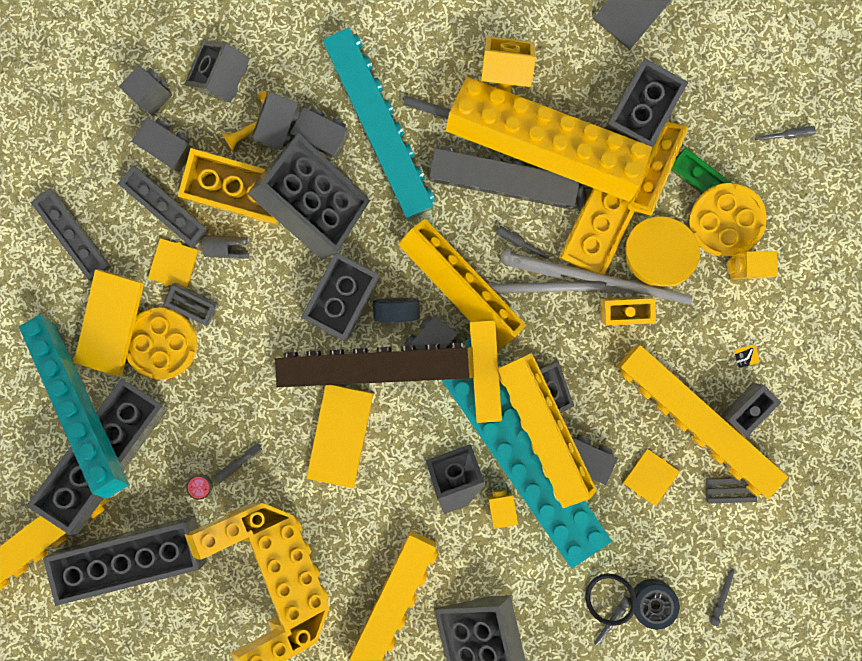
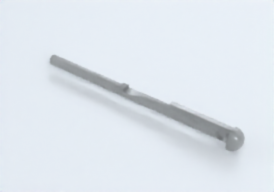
[500,248,693,305]
[488,279,669,293]

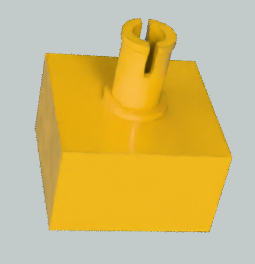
[481,36,536,93]

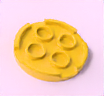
[689,183,767,257]
[625,217,700,287]
[126,307,198,379]

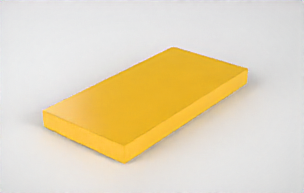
[559,187,635,275]
[74,269,144,377]
[306,385,374,488]

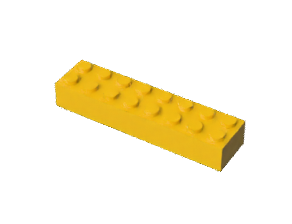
[446,76,652,202]

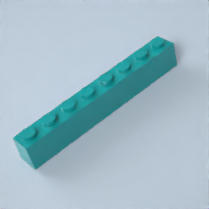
[323,27,436,221]
[19,314,130,499]

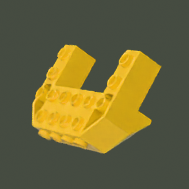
[185,503,329,661]

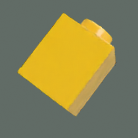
[488,489,518,529]

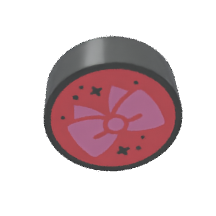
[186,474,213,500]

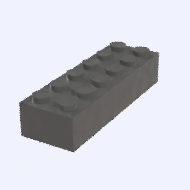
[27,378,168,534]
[43,516,207,606]

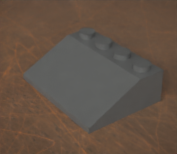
[247,133,371,260]
[435,595,526,661]

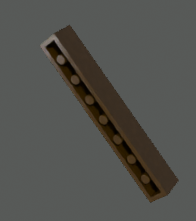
[275,342,474,388]

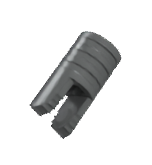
[203,235,249,259]

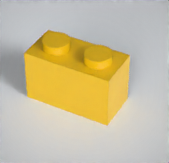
[727,251,778,280]
[600,296,656,326]

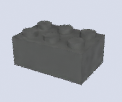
[604,58,688,147]
[301,253,381,341]

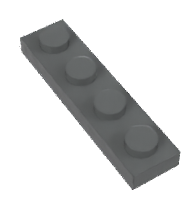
[117,165,209,248]
[30,188,111,281]

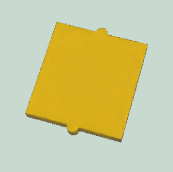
[148,238,199,288]
[622,448,680,506]

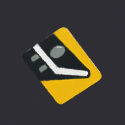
[734,345,760,368]

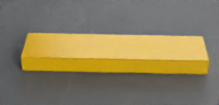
[627,121,688,216]
[470,321,502,423]

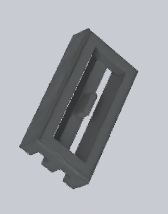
[163,282,219,326]
[706,477,757,504]

